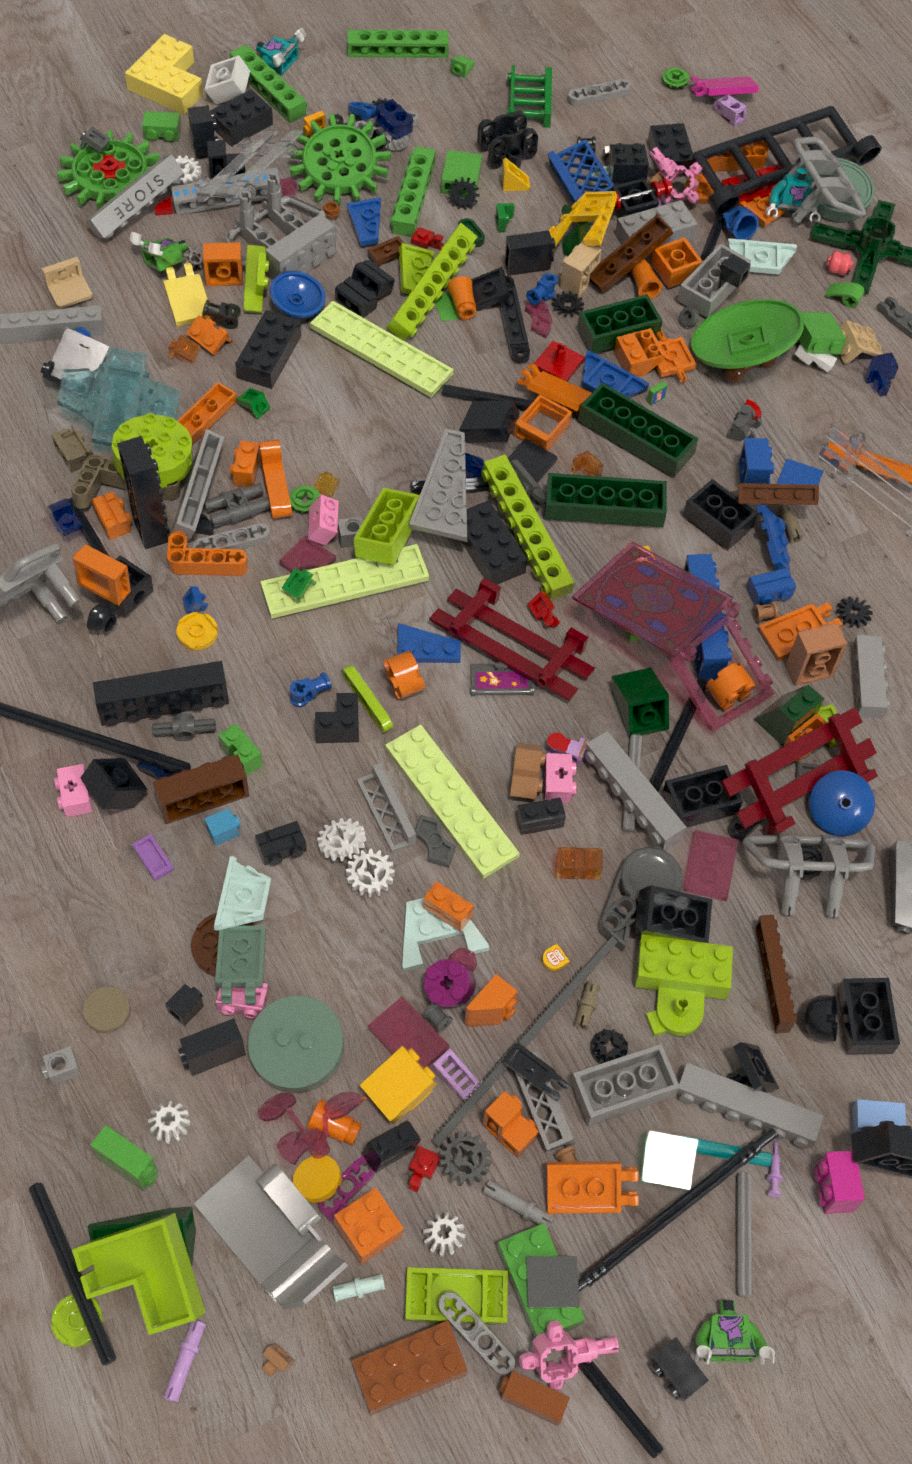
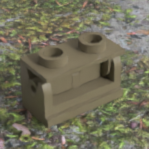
[51,424,93,473]

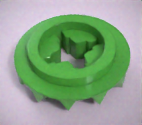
[662,68,689,89]
[289,485,320,514]

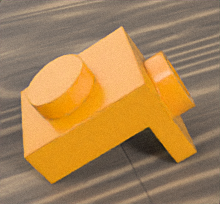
[302,111,325,138]

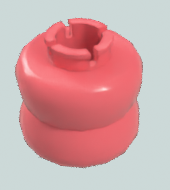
[826,251,854,276]

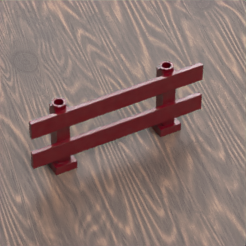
[429,578,595,701]
[721,707,878,835]

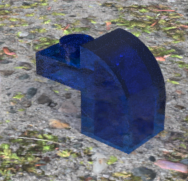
[865,353,899,397]
[47,498,82,537]

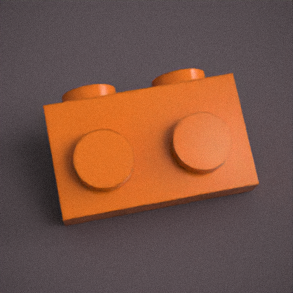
[186,315,232,355]

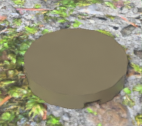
[83,986,131,1033]

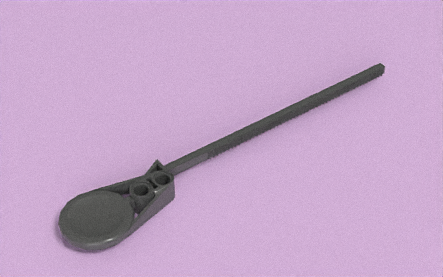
[432,847,683,1148]

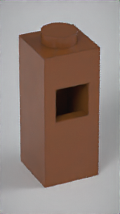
[499,1371,570,1426]

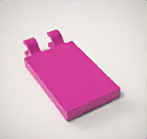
[690,76,759,96]

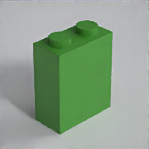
[441,150,482,197]
[799,312,846,354]
[90,1125,158,1191]

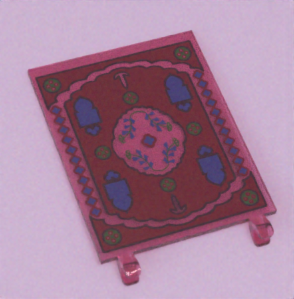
[572,541,740,662]

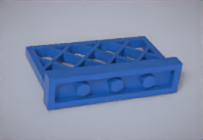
[547,139,614,204]

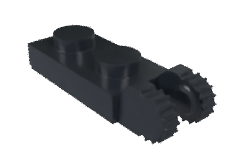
[503,1043,570,1101]

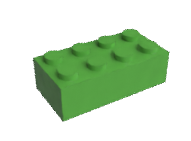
[497,1223,585,1339]

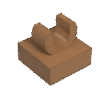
[262,1343,295,1377]

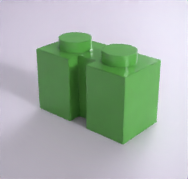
[142,111,181,142]
[218,723,263,776]

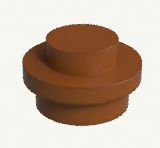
[322,201,340,218]

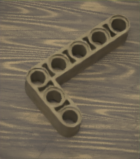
[71,455,181,509]

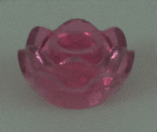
[280,177,298,197]
[449,948,477,972]

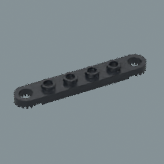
[499,275,530,363]

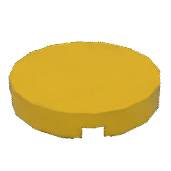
[176,612,218,650]
[293,1155,342,1203]

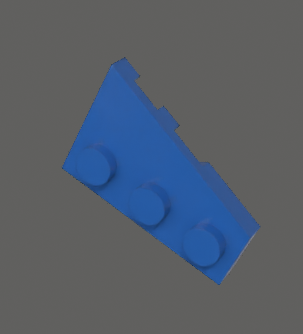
[398,623,461,663]

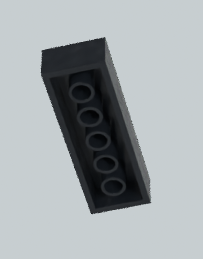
[117,436,170,550]
[93,661,229,726]

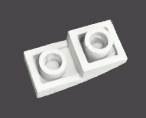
[794,344,837,373]

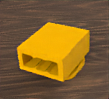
[360,1046,438,1124]

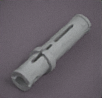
[483,1179,555,1231]

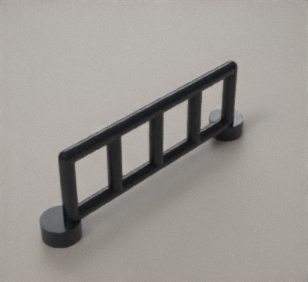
[693,106,882,216]

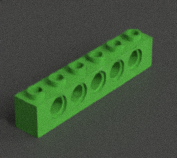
[348,30,449,58]
[229,45,307,123]
[390,146,436,237]

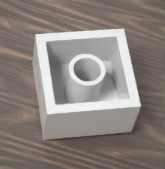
[204,56,250,105]

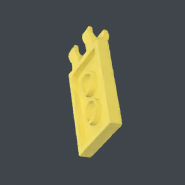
[163,263,213,327]

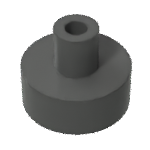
[679,307,699,327]

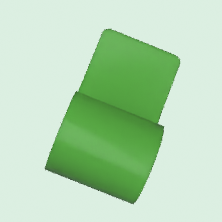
[825,282,865,308]

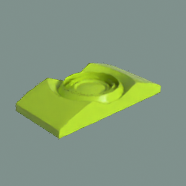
[405,1267,508,1325]

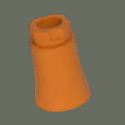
[632,259,663,299]
[447,276,476,320]
[306,1099,362,1146]

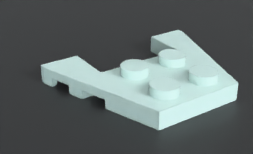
[402,898,489,972]

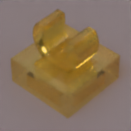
[313,471,339,498]

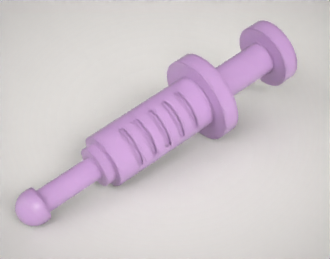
[767,1142,783,1198]

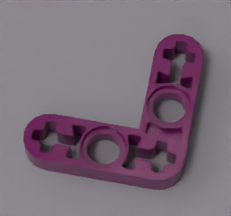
[318,1157,375,1229]

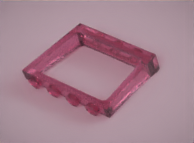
[667,614,775,731]

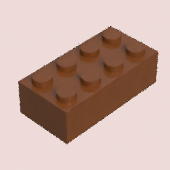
[352,1320,468,1416]

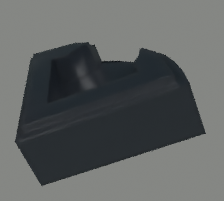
[195,514,214,536]

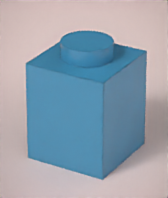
[204,808,241,846]

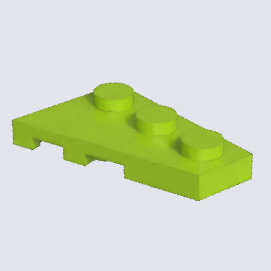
[399,243,435,294]

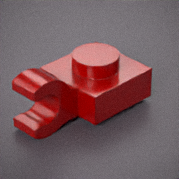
[411,227,444,250]
[527,591,560,628]
[408,1146,441,1192]

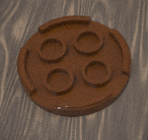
[191,913,255,977]

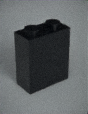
[504,230,555,276]
[459,400,519,443]
[178,1018,246,1076]

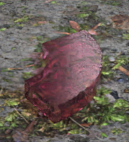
[525,300,552,339]

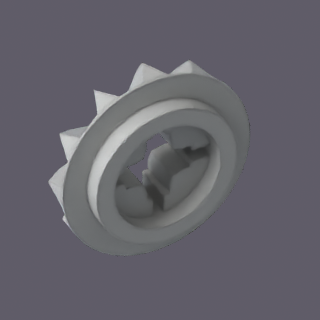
[383,128,409,151]

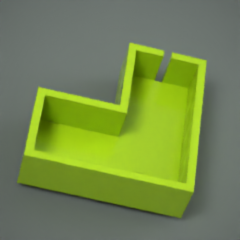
[72,1213,206,1335]

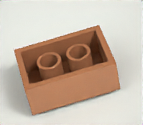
[786,623,847,686]

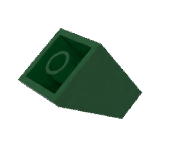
[611,667,669,738]
[754,685,824,746]

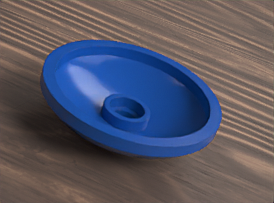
[270,271,325,318]
[809,771,875,836]

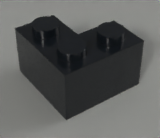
[187,105,218,157]
[207,140,246,179]
[315,693,359,744]

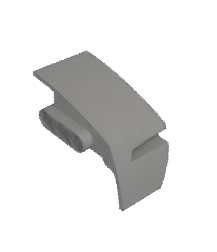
[193,1155,348,1309]

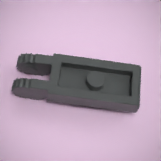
[877,296,912,339]
[510,460,546,511]

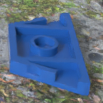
[582,350,649,398]

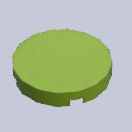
[51,1295,103,1348]

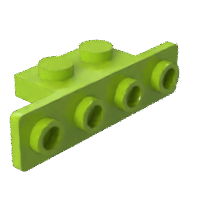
[243,245,269,314]

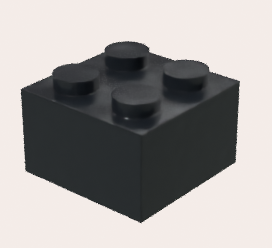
[608,143,649,183]
[80,758,148,810]

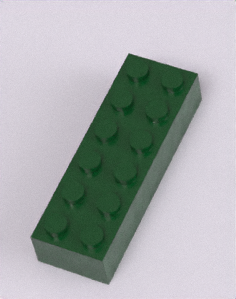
[578,382,699,477]
[545,473,667,527]

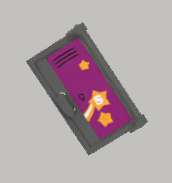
[470,663,535,696]

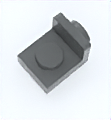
[80,126,111,153]

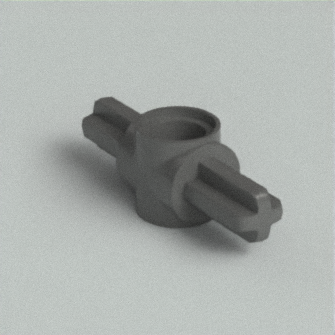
[152,713,216,741]

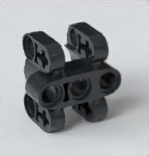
[477,110,538,168]

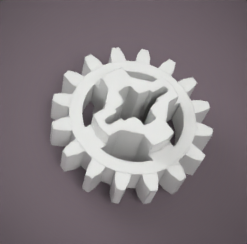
[170,156,202,187]
[317,818,367,861]
[346,849,395,897]

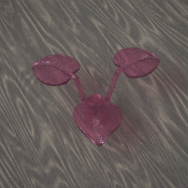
[257,1092,367,1165]

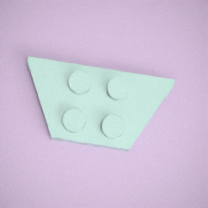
[727,238,797,275]
[214,856,271,930]

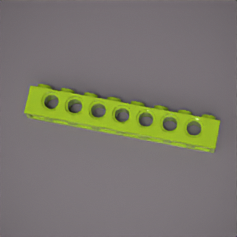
[386,223,478,341]
[481,454,575,600]

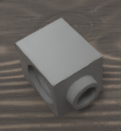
[338,516,363,548]
[41,1046,81,1085]

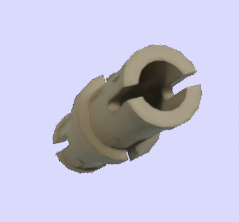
[778,504,803,543]
[574,981,600,1030]

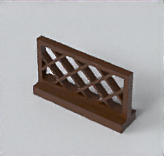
[730,483,819,505]

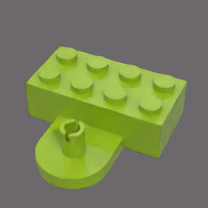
[635,934,733,1036]

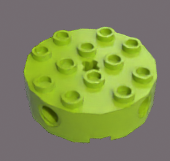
[112,413,192,488]

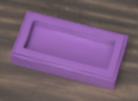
[132,834,174,881]

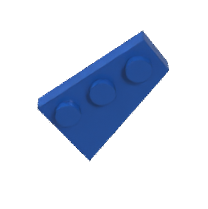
[347,197,381,247]
[756,504,790,571]

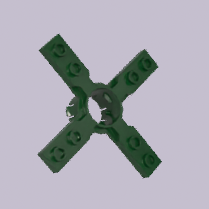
[810,200,912,295]

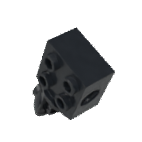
[87,555,153,632]

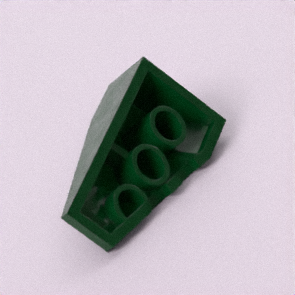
[87,1207,196,1266]

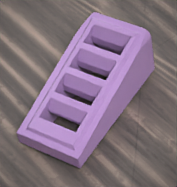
[430,1049,481,1100]

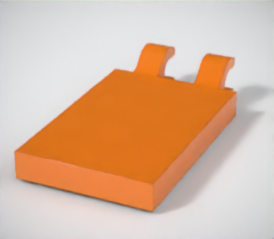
[517,364,592,412]
[758,602,843,661]
[547,1161,639,1214]

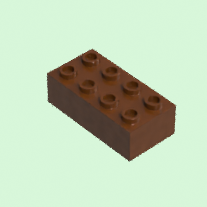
[153,754,249,824]

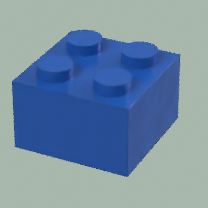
[738,438,774,484]

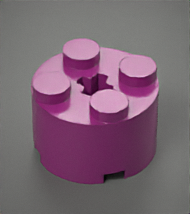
[424,959,476,1008]

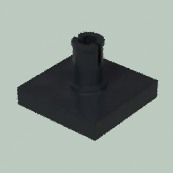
[728,1042,779,1092]

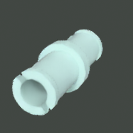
[333,1273,385,1302]

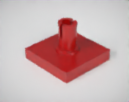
[534,341,585,382]

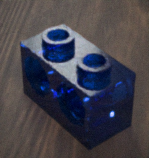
[375,99,414,140]

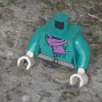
[256,28,307,76]
[765,168,820,222]

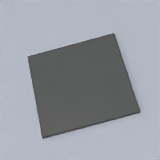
[526,1256,580,1308]

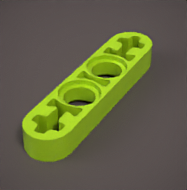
[341,665,393,733]

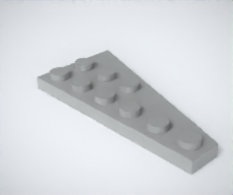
[409,429,467,542]

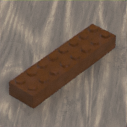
[589,214,673,294]
[755,915,797,1034]

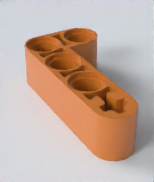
[706,140,768,172]
[259,439,292,519]
[167,531,248,576]

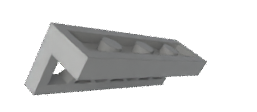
[357,763,416,854]
[515,1051,576,1152]

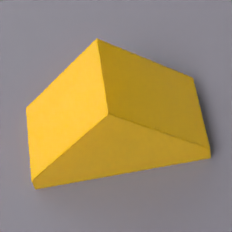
[502,158,530,191]

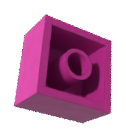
[814,1151,865,1214]

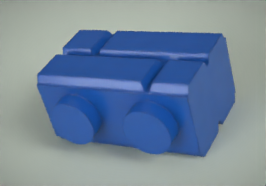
[746,568,796,605]

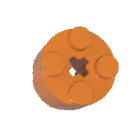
[382,650,425,700]
[705,662,756,711]

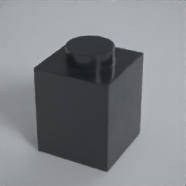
[720,254,751,288]
[165,984,204,1026]

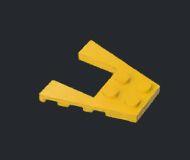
[549,191,618,246]

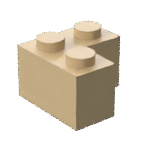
[560,241,602,298]

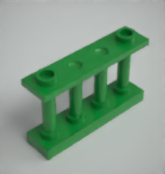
[506,65,552,128]

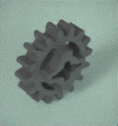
[438,1131,492,1186]

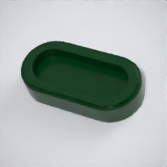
[458,218,485,247]

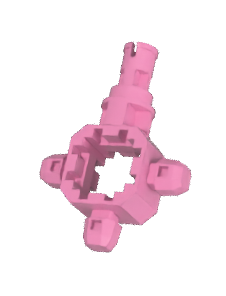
[649,147,702,204]
[519,1320,619,1391]

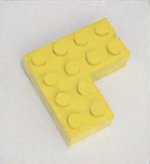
[125,34,203,115]

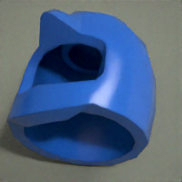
[723,206,759,240]

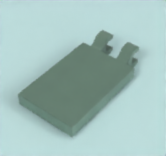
[215,926,266,1004]

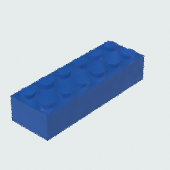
[682,554,732,681]

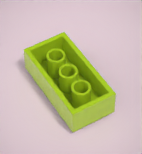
[354,488,420,565]

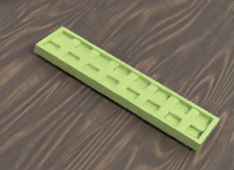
[310,301,454,398]
[260,544,429,619]
[385,725,520,879]

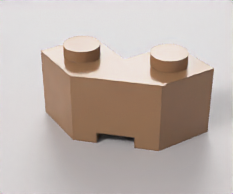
[510,742,546,799]

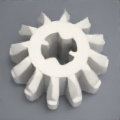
[148,1101,190,1144]
[423,1212,465,1257]

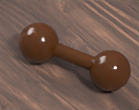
[724,357,777,384]

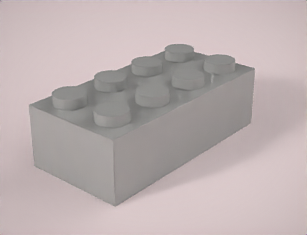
[615,200,698,253]
[265,214,336,281]
[677,244,751,318]
[571,1044,680,1126]

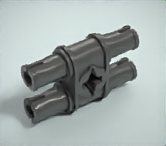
[204,483,271,527]

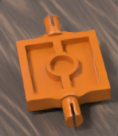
[655,331,696,383]

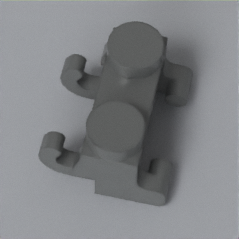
[727,404,762,441]

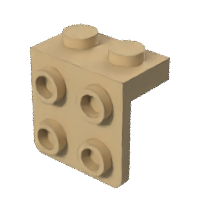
[42,257,93,308]
[840,320,883,364]

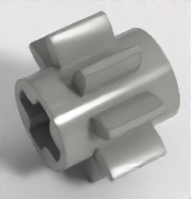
[183,246,203,268]

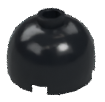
[801,995,838,1042]

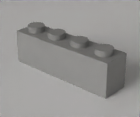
[852,635,890,718]

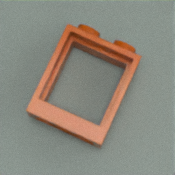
[513,394,572,451]
[73,544,131,606]

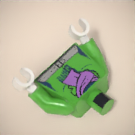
[130,232,188,271]
[694,1300,775,1365]

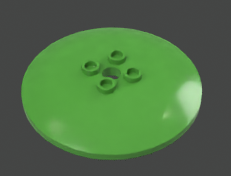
[691,299,804,369]

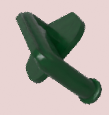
[561,205,591,255]

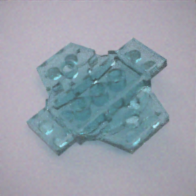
[57,347,180,447]

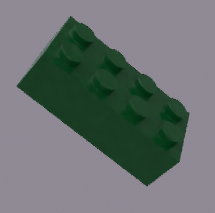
[577,294,663,353]

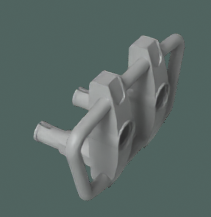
[788,136,866,223]
[225,173,326,268]
[0,543,81,623]
[743,833,876,917]

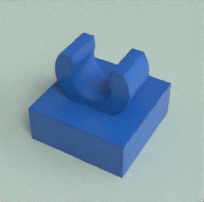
[182,586,208,614]

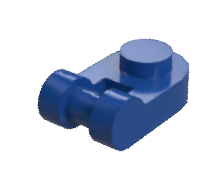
[348,102,379,120]

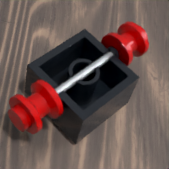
[612,178,673,218]

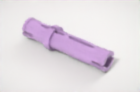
[163,1320,206,1403]

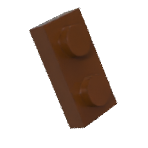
[367,236,405,266]

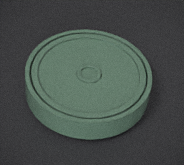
[806,158,875,222]
[248,996,345,1093]

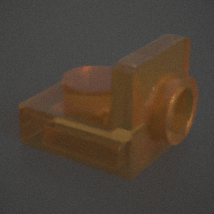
[168,334,200,363]
[572,450,604,476]

